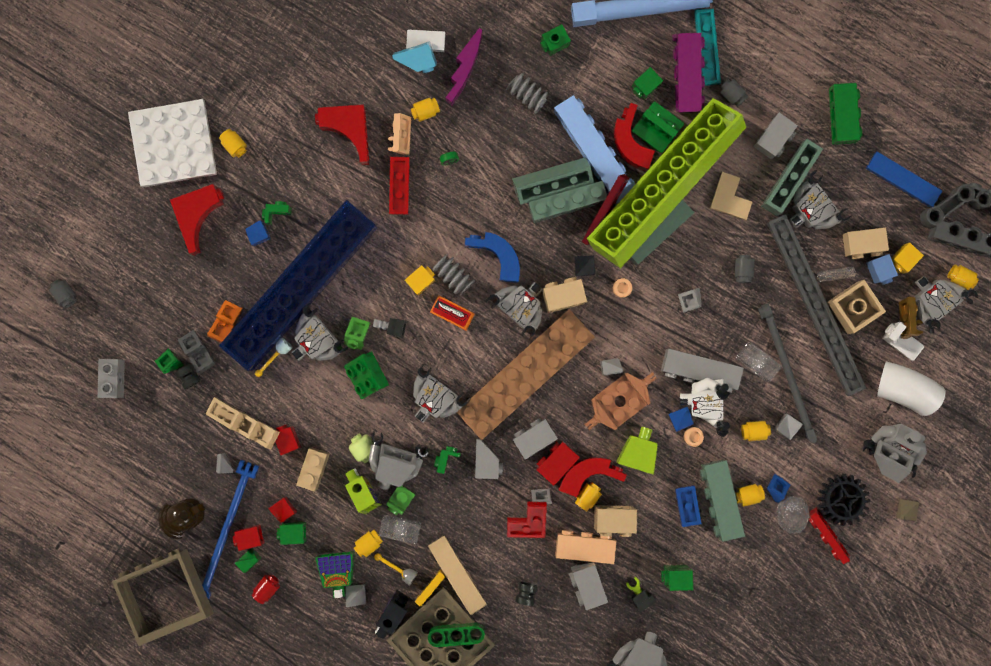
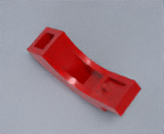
[614,103,655,172]
[558,457,627,497]

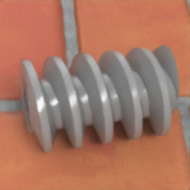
[506,73,548,114]
[433,254,475,295]

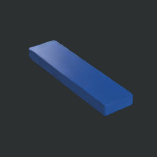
[865,152,942,208]

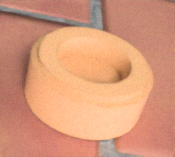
[613,278,632,298]
[684,427,704,447]

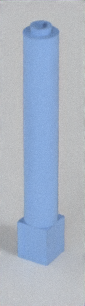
[571,0,713,27]

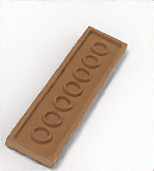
[457,309,595,440]

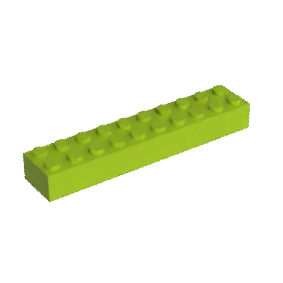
[587,98,747,269]

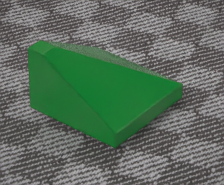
[155,348,184,374]

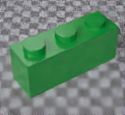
[829,83,862,145]

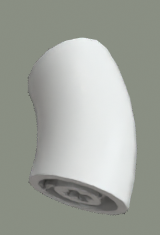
[877,361,945,416]

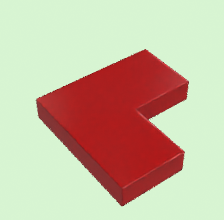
[507,502,547,538]

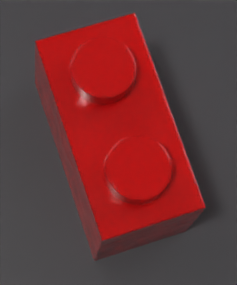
[536,441,580,486]

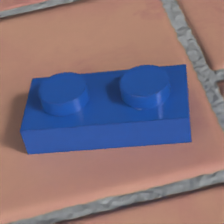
[675,485,701,527]

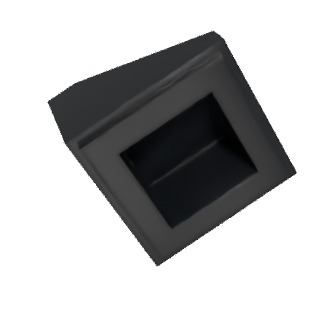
[574,255,595,277]

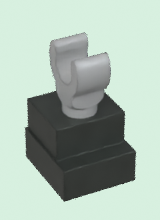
[373,318,407,338]

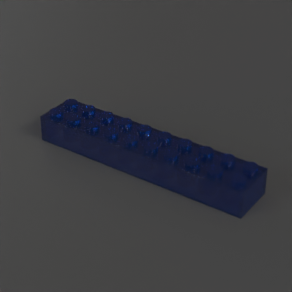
[219,200,378,371]

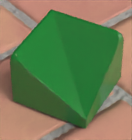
[235,548,261,573]

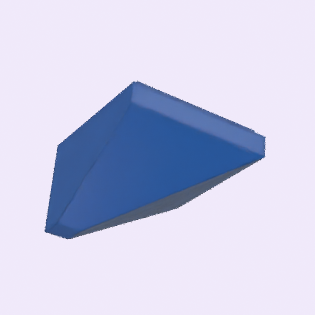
[668,407,694,432]
[767,474,791,503]

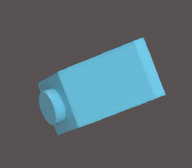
[392,42,437,73]

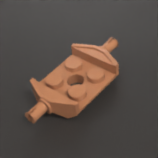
[585,372,657,431]

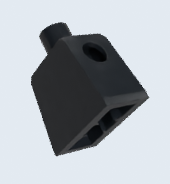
[375,590,413,639]

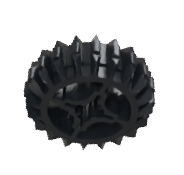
[817,473,871,526]

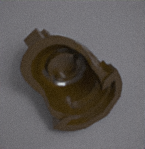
[158,498,205,539]

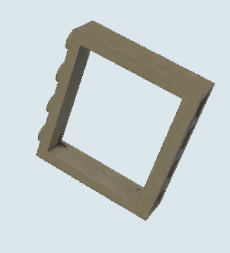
[112,548,214,646]

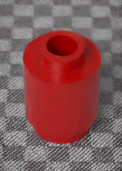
[252,574,280,604]

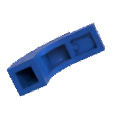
[465,232,520,283]

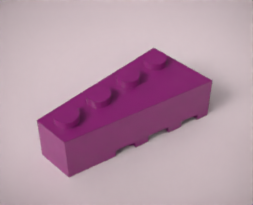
[672,33,705,112]

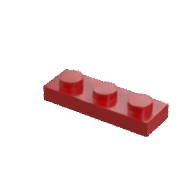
[389,157,410,215]
[809,507,850,565]

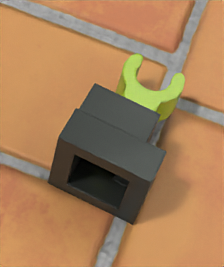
[626,577,657,612]

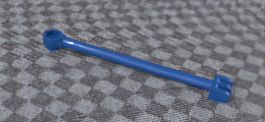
[202,460,259,600]

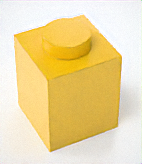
[891,243,924,274]
[405,265,435,296]

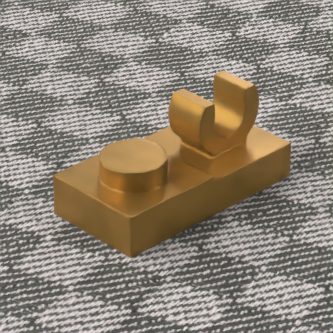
[899,297,923,339]

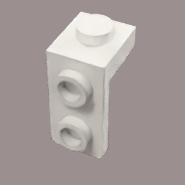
[882,322,924,361]

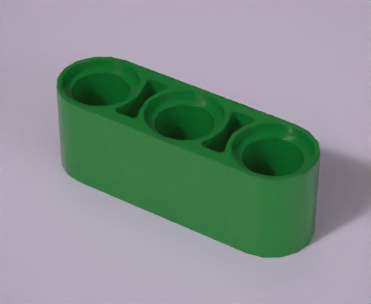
[428,622,485,647]

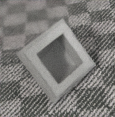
[531,488,552,505]

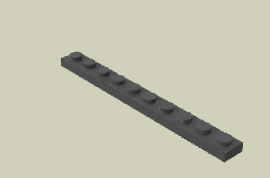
[767,214,866,396]

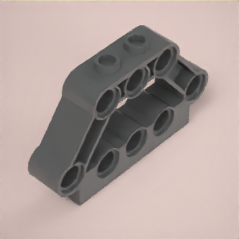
[920,183,991,258]

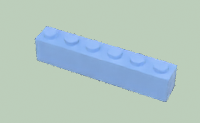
[553,95,635,206]

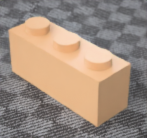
[555,530,616,564]

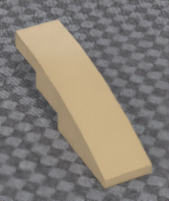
[206,397,280,449]
[428,536,487,615]

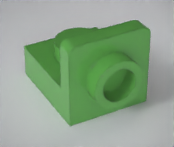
[344,317,370,350]
[386,485,416,515]

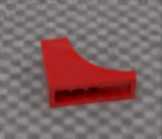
[315,104,369,165]
[170,184,224,256]

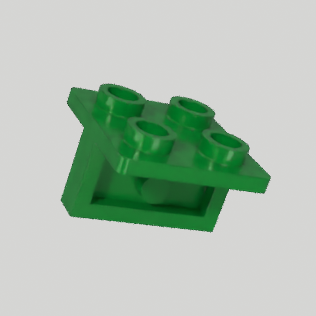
[632,101,684,153]
[344,351,389,399]

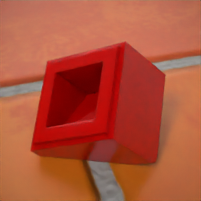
[268,497,297,523]

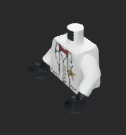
[680,378,730,437]

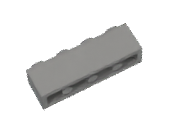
[661,349,744,393]

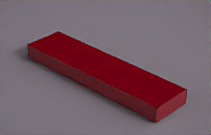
[582,174,629,245]

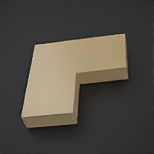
[709,172,752,221]

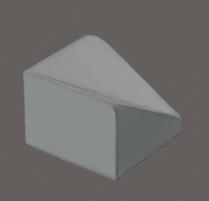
[600,358,623,376]
[774,413,803,440]

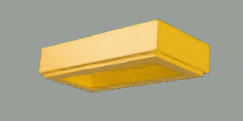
[415,569,445,606]

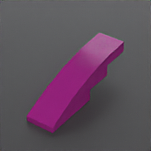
[445,28,483,106]

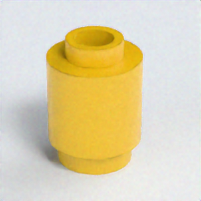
[410,97,440,122]
[219,129,247,158]
[947,264,979,290]
[741,421,771,442]
[575,482,602,512]
[735,484,765,507]
[354,530,383,557]

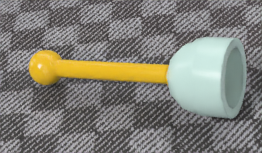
[255,337,293,377]

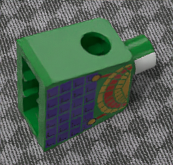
[315,551,355,598]

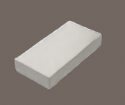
[406,30,445,52]

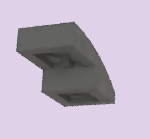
[178,330,216,374]

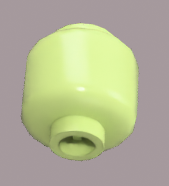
[349,433,374,463]

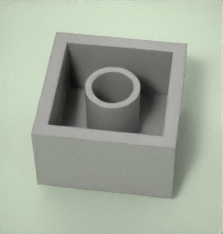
[569,561,608,610]

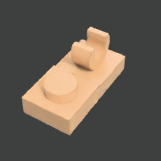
[388,113,411,155]

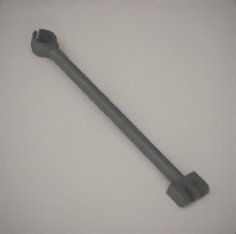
[758,303,817,443]

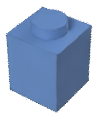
[866,254,898,285]

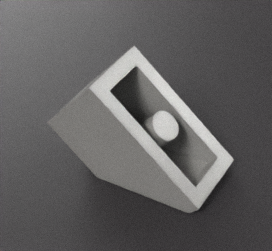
[475,439,503,479]
[874,440,915,483]

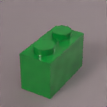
[661,565,693,591]

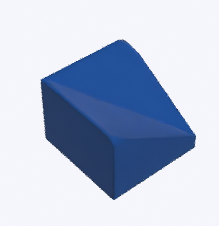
[245,220,271,247]

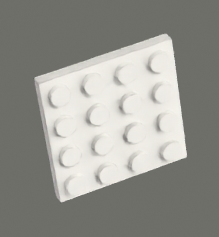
[128,99,217,188]

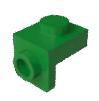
[262,201,292,225]
[434,446,461,474]

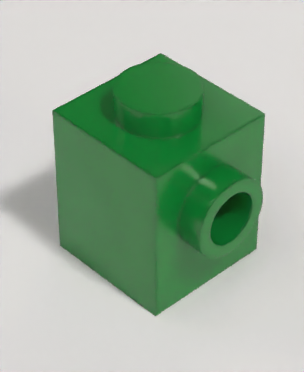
[540,24,571,56]

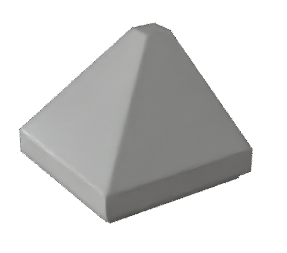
[678,288,702,313]
[216,453,233,473]
[346,584,367,607]

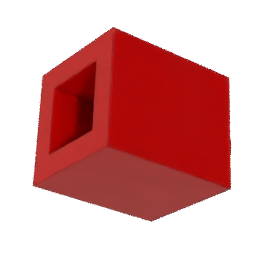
[275,424,301,455]
[233,525,265,551]

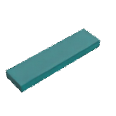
[694,8,721,86]

